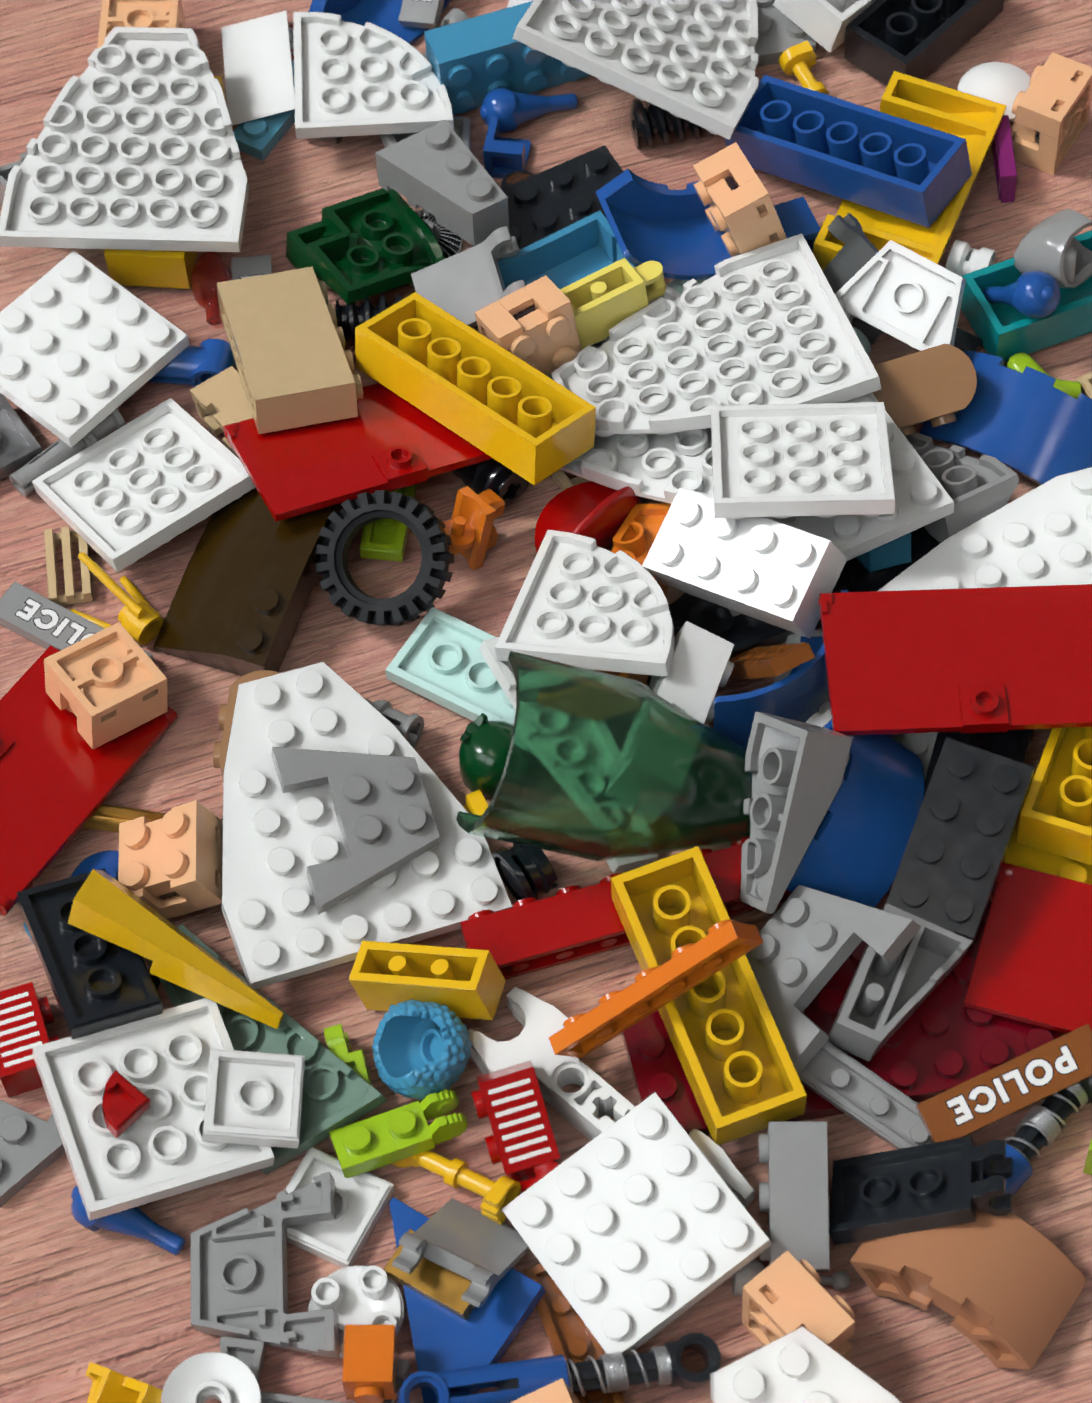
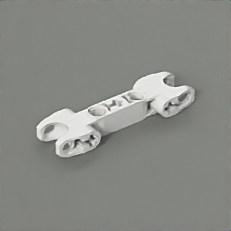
[468,987,754,1208]

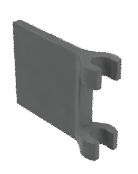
[823,213,883,346]

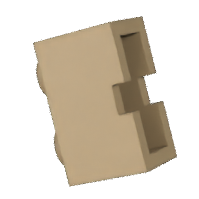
[190,366,253,457]

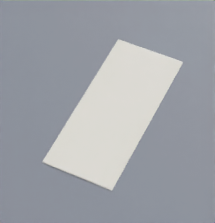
[221,10,295,126]

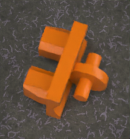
[443,486,505,571]

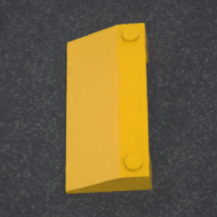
[813,71,1007,271]

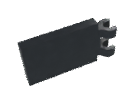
[829,1136,1013,1245]

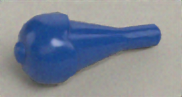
[480,87,578,133]
[982,271,1061,319]
[71,1186,186,1255]

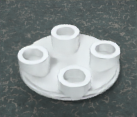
[958,62,1031,122]
[308,1265,404,1359]

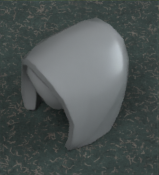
[1014,209,1092,288]

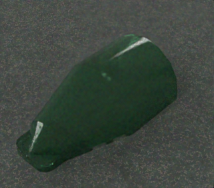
[456,651,752,861]

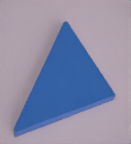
[389,1197,546,1403]

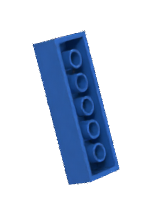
[724,75,972,228]

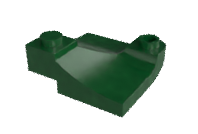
[286,188,444,304]

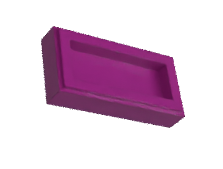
[991,115,1017,203]

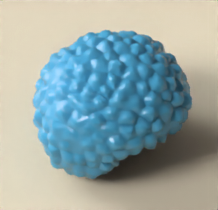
[372,999,473,1100]

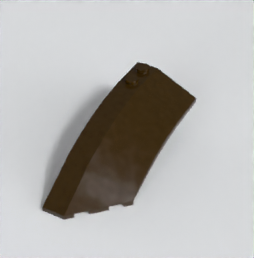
[153,487,357,676]

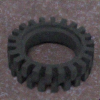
[315,490,454,626]

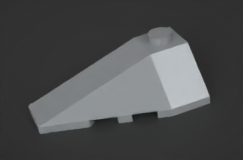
[906,433,1019,543]
[740,711,852,914]

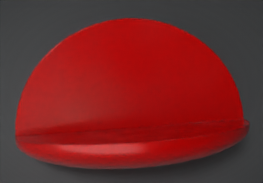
[534,481,642,552]

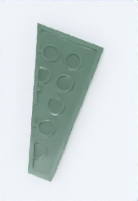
[149,924,387,1175]

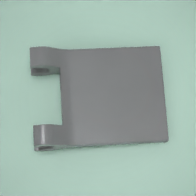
[411,226,526,328]
[392,1198,530,1308]

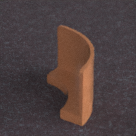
[850,1210,1086,1369]

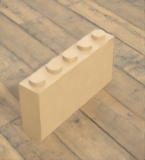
[217,267,363,434]

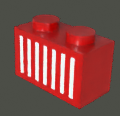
[0,982,60,1098]
[471,1060,561,1175]

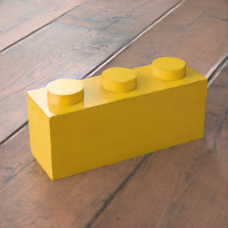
[348,941,506,1020]

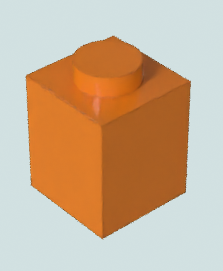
[342,1325,399,1403]

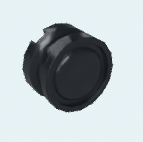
[492,834,558,901]

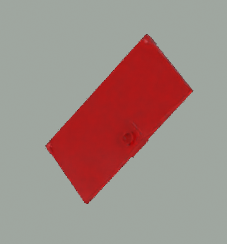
[223,383,493,522]
[818,584,1092,736]
[0,645,177,916]
[964,862,1092,1034]

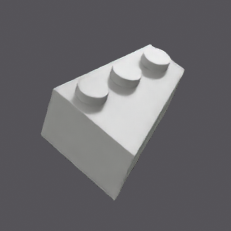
[375,120,509,246]
[828,903,973,1062]
[758,1121,830,1272]

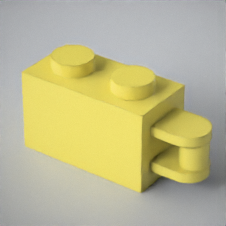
[560,258,666,350]

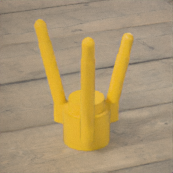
[70,552,163,645]

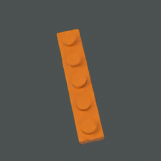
[549,919,763,1058]

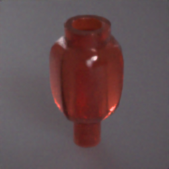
[191,252,232,325]

